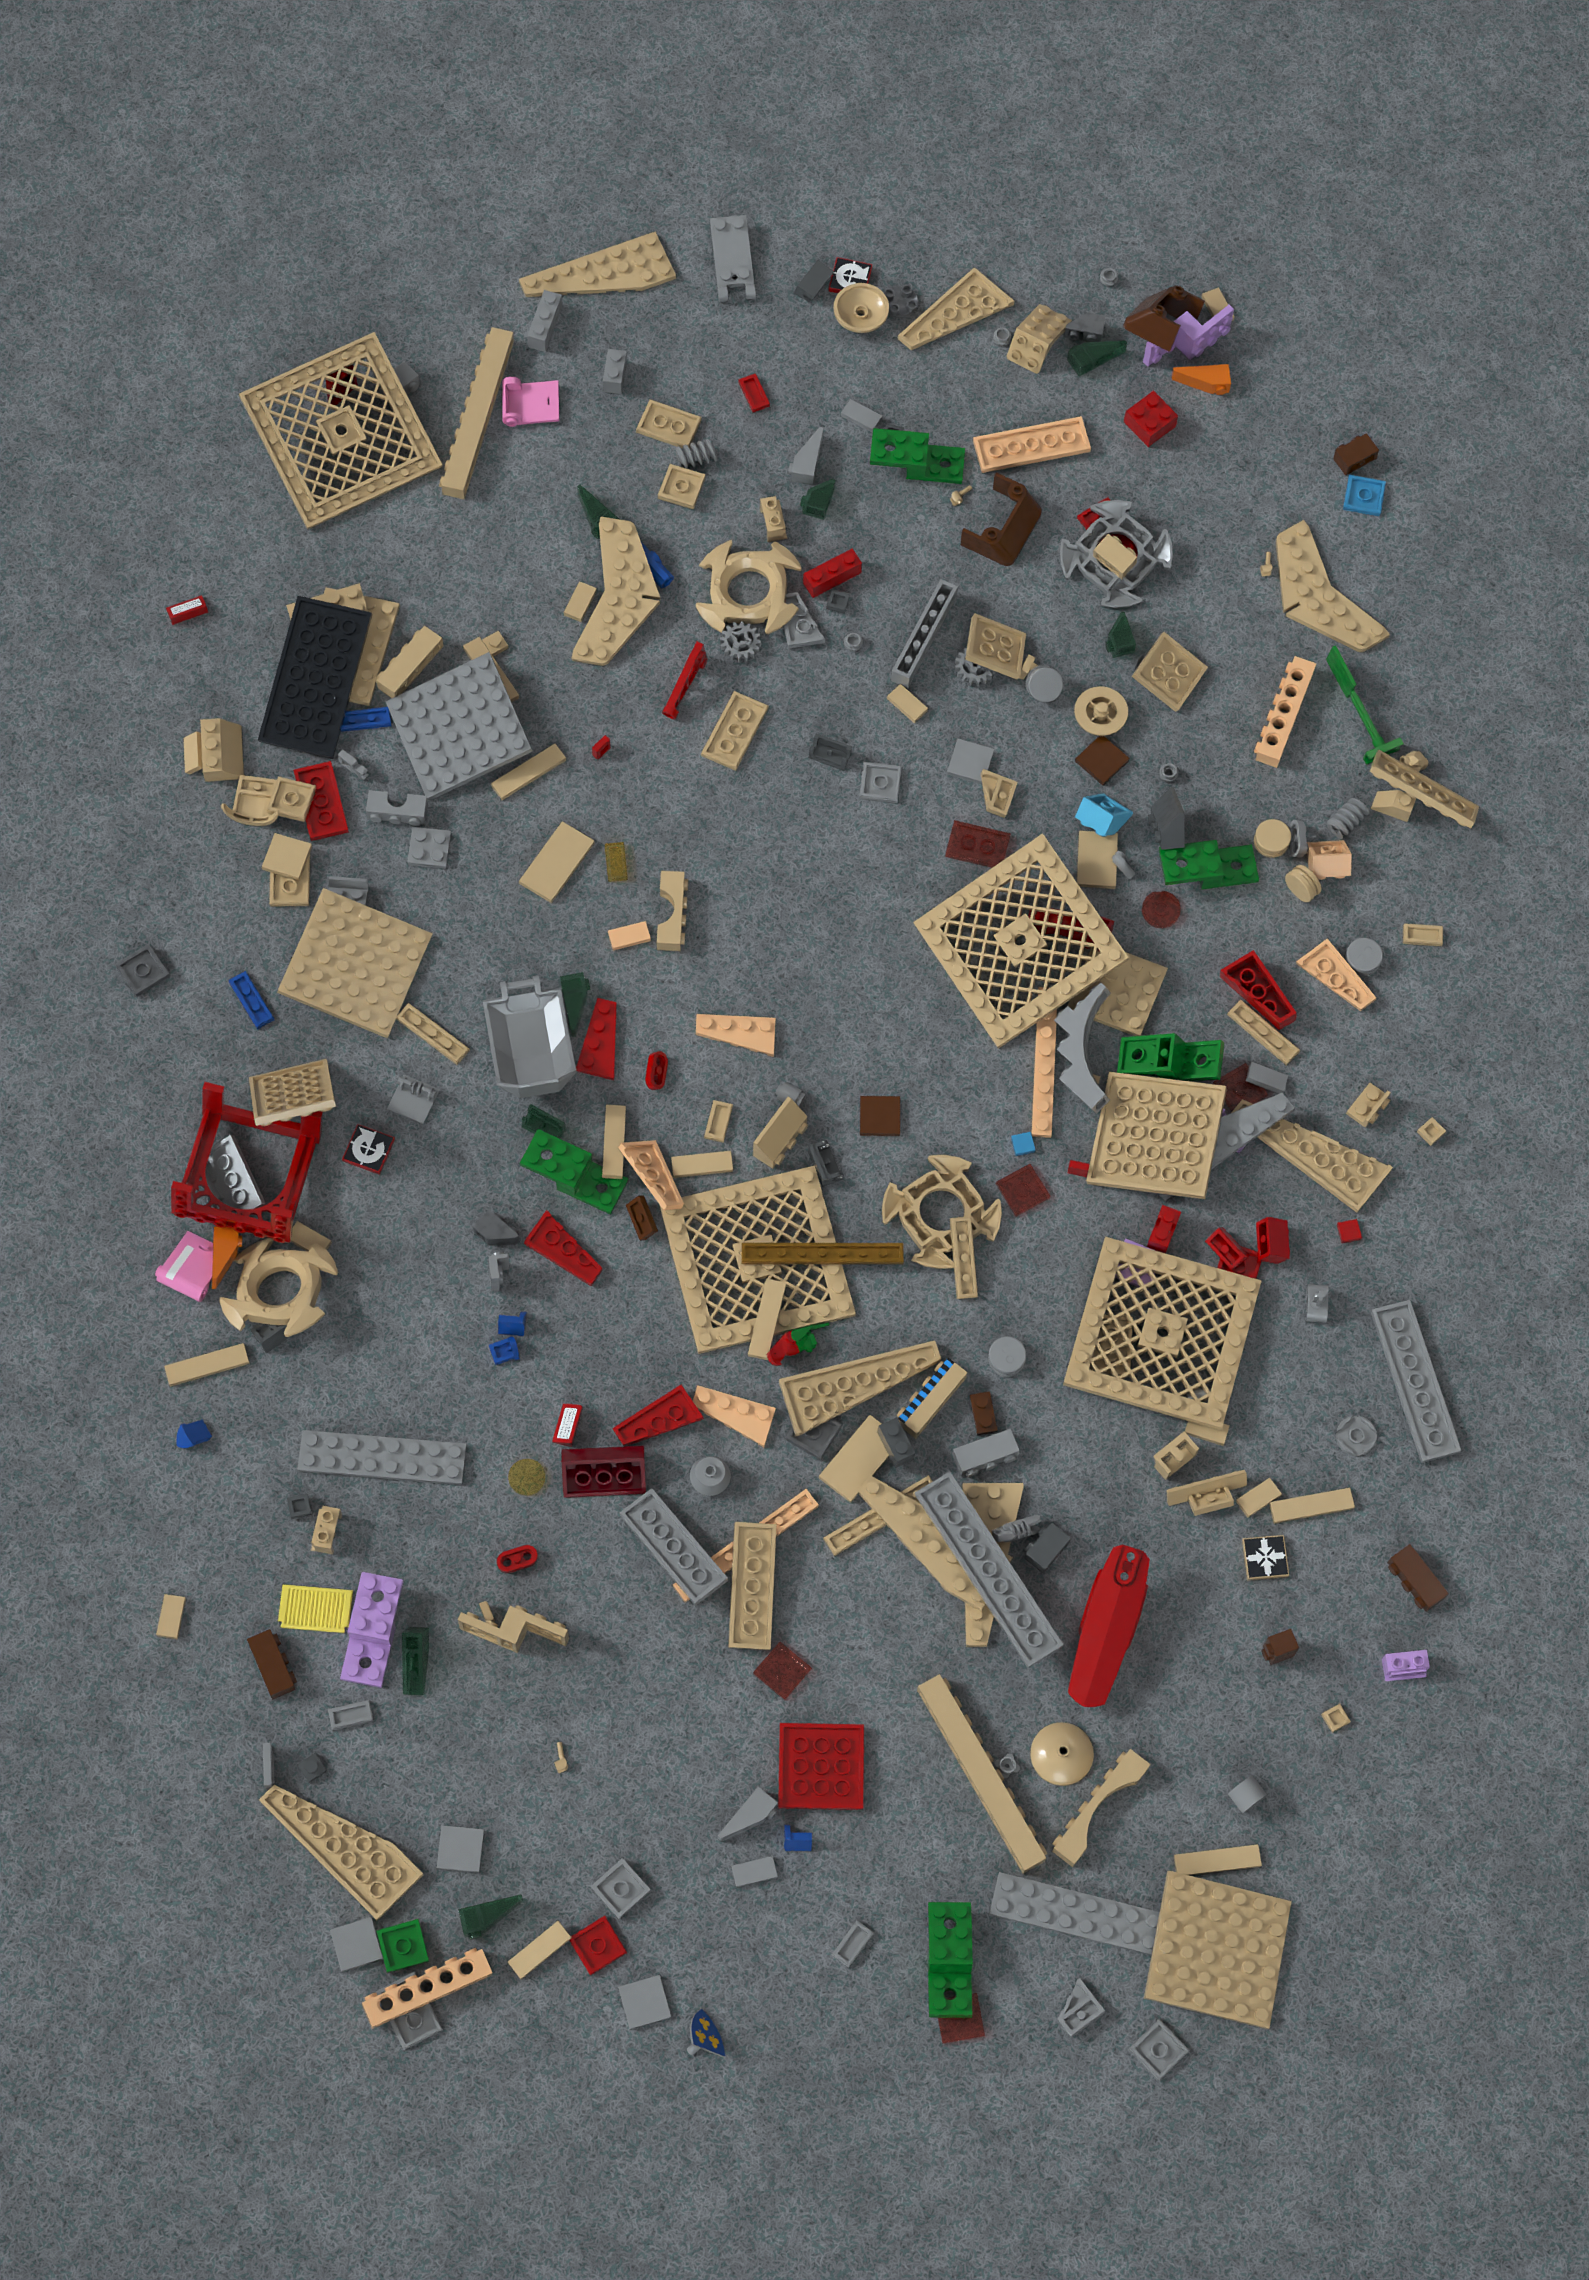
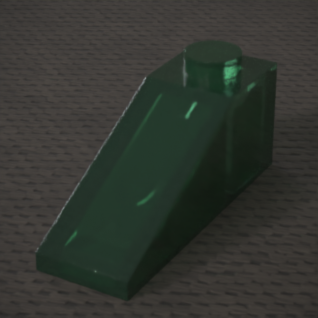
[1067,340,1127,377]
[577,485,620,539]
[560,972,590,1037]
[402,1627,429,1695]
[458,1894,523,1940]

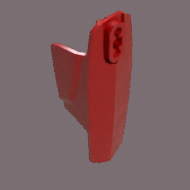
[1068,1544,1150,1707]

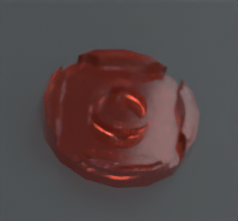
[1142,891,1181,929]

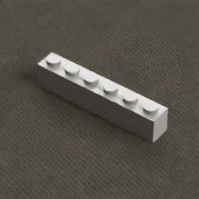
[891,579,958,689]

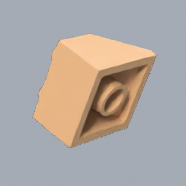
[1307,840,1352,880]

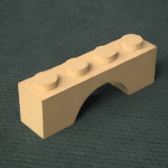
[657,871,688,951]

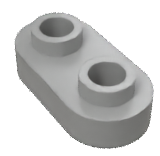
[1289,820,1308,858]

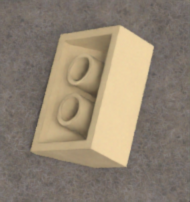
[200,718,244,782]
[753,1097,808,1169]

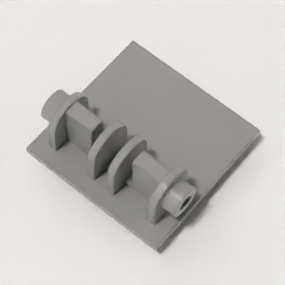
[387,1075,440,1124]

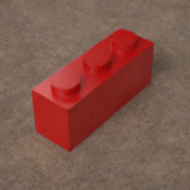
[803,548,862,598]

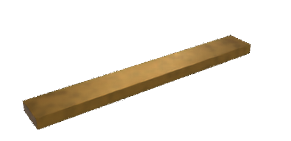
[741,1243,904,1264]

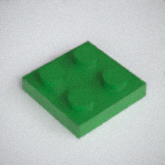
[377,1919,429,1974]

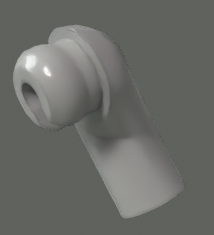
[1112,851,1135,879]

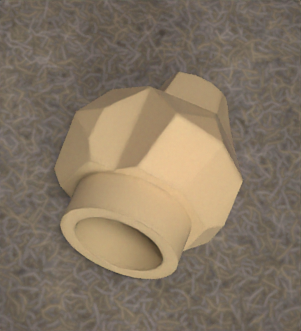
[1400,751,1428,772]

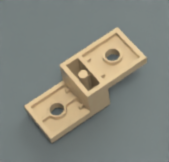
[458,1605,569,1653]

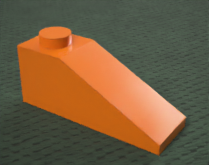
[1171,364,1231,395]
[212,1226,242,1289]

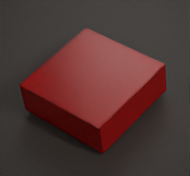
[592,735,611,760]
[1067,1160,1090,1177]
[1337,1219,1362,1243]

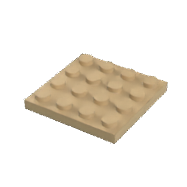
[1068,948,1168,1036]

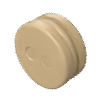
[1254,819,1291,858]
[1285,865,1322,902]

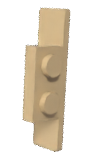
[1167,1470,1247,1516]

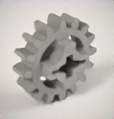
[720,621,761,663]
[954,648,995,687]

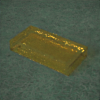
[604,842,628,882]

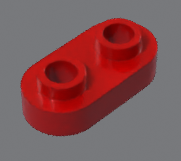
[645,1051,668,1090]
[497,1545,538,1573]

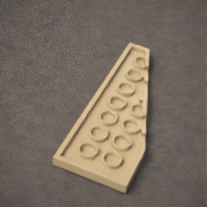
[519,232,676,297]
[859,1475,1013,1611]
[259,1785,423,1921]

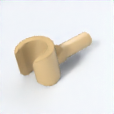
[950,485,972,506]
[1260,552,1272,577]
[554,1742,568,1773]

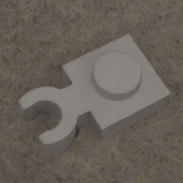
[338,749,369,781]

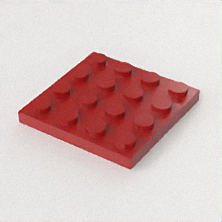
[778,1723,864,1810]

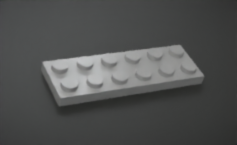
[619,1488,728,1606]

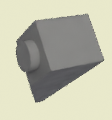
[788,427,824,485]
[718,1787,778,1842]

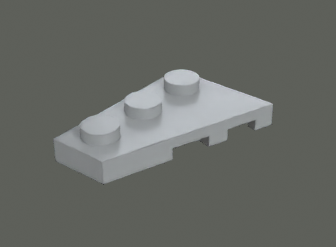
[784,592,825,649]

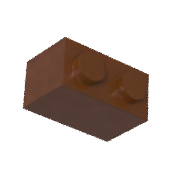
[1333,433,1379,476]
[1261,1629,1299,1665]

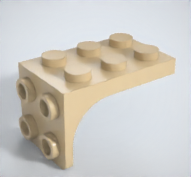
[1007,304,1072,374]

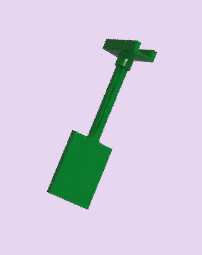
[1326,645,1404,765]

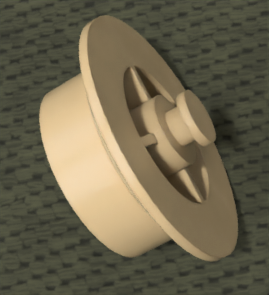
[1074,686,1128,736]

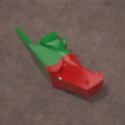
[766,1322,830,1366]

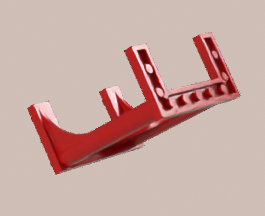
[171,1082,323,1243]

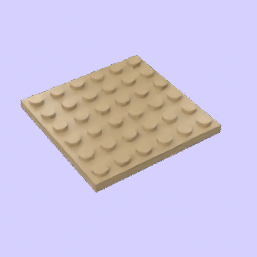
[277,888,433,1038]
[1086,1072,1227,1199]
[1144,1871,1291,2029]

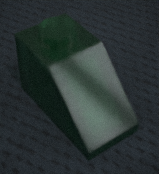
[800,479,836,520]
[1105,612,1136,658]

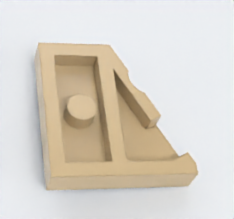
[981,769,1018,818]

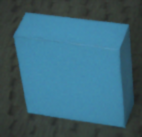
[1011,1132,1035,1156]

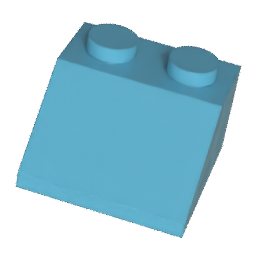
[1075,793,1133,837]

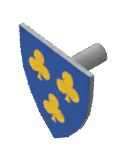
[687,2009,726,2058]

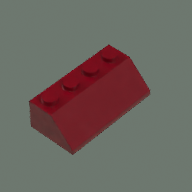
[561,1446,646,1498]

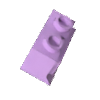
[1382,1650,1430,1681]

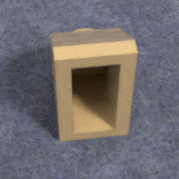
[1371,790,1416,822]

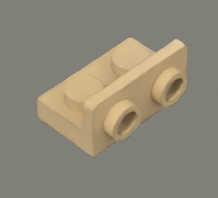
[1346,1083,1391,1127]

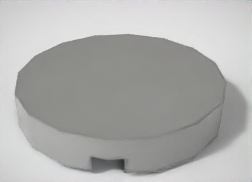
[1336,1416,1377,1456]

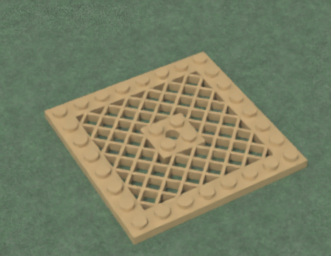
[239,332,443,530]
[913,833,1129,1048]
[659,1166,856,1354]
[1063,1237,1261,1430]

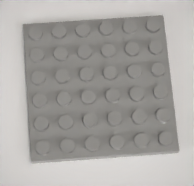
[386,652,533,801]

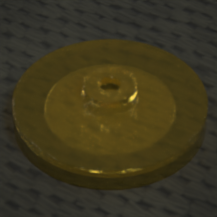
[508,1459,545,1496]

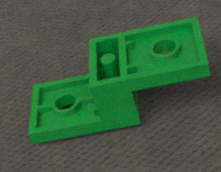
[870,428,965,484]
[1158,840,1259,890]
[1117,1033,1225,1082]
[520,1129,629,1215]
[928,1902,973,2018]

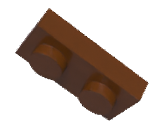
[626,1195,658,1241]
[969,1391,998,1435]

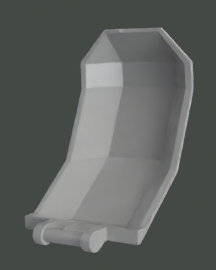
[483,976,577,1098]

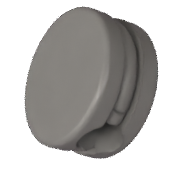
[1026,665,1063,702]
[1345,938,1383,977]
[988,1336,1027,1377]

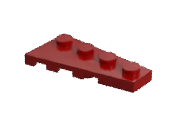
[576,998,617,1081]
[524,1210,603,1286]
[612,1384,704,1446]

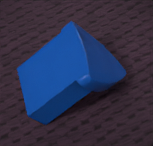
[498,1311,527,1336]
[489,1336,519,1365]
[176,1419,212,1448]
[784,1825,812,1851]

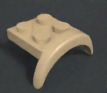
[221,775,279,826]

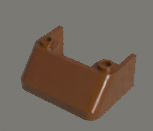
[1123,285,1205,352]
[960,472,1042,566]

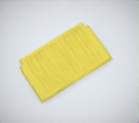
[278,1585,353,1633]

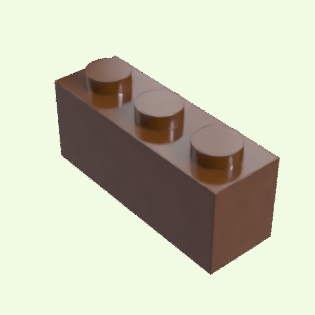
[1387,1544,1449,1612]
[247,1629,297,1700]

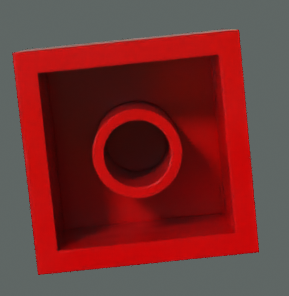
[1124,390,1178,447]

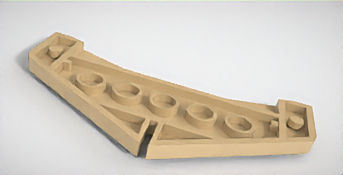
[572,517,661,666]
[1276,520,1390,652]

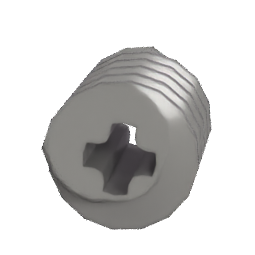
[676,439,717,469]
[1327,798,1369,839]

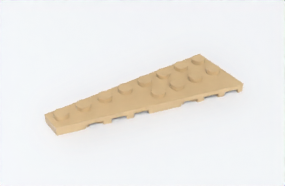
[1231,1099,1393,1213]
[779,1341,941,1436]
[962,1483,1024,1647]

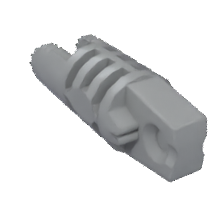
[992,1515,1041,1542]

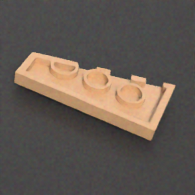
[1296,939,1376,1011]
[696,1014,776,1057]
[618,1140,684,1210]
[693,1385,776,1448]

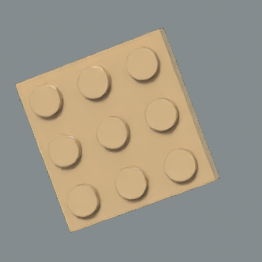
[965,613,1026,679]
[1132,632,1208,712]

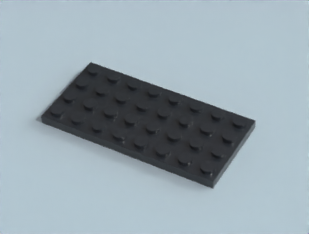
[258,596,372,759]

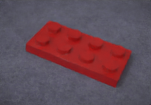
[293,761,349,841]

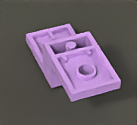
[1143,305,1234,366]
[340,1572,403,1688]

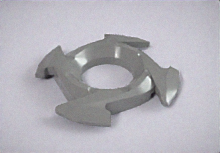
[1060,500,1173,608]

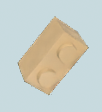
[1093,534,1137,580]

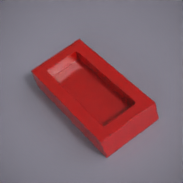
[738,373,770,413]

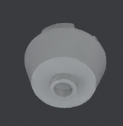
[690,1456,731,1496]

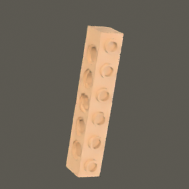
[1254,656,1316,768]
[362,1948,492,2029]

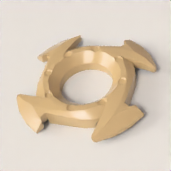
[696,540,802,634]
[882,1155,1002,1269]
[220,1238,338,1337]

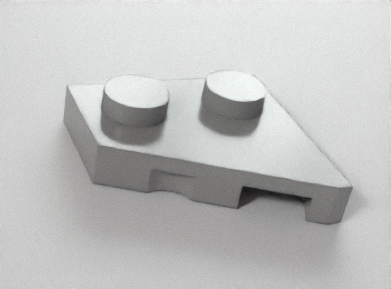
[1058,1978,1105,2038]

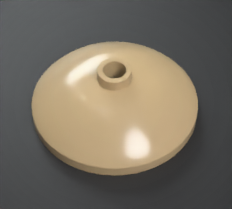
[834,283,889,333]
[1030,1722,1094,1786]

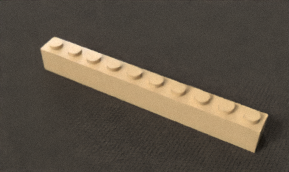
[439,327,514,499]
[917,1674,1047,1874]

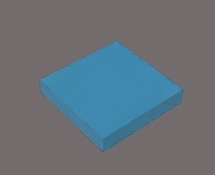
[1343,475,1386,517]

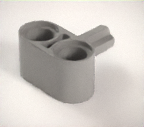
[1305,1284,1328,1323]

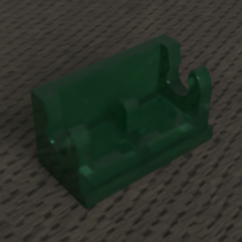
[521,1104,566,1139]

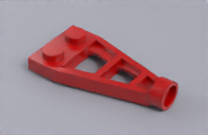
[662,641,708,720]

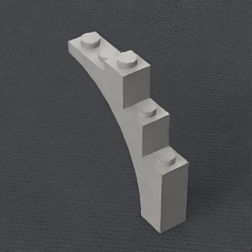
[1054,982,1111,1114]

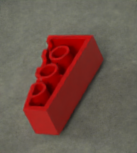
[1220,950,1297,1030]

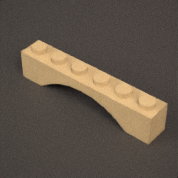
[1052,1749,1151,1867]

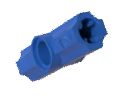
[641,542,674,589]

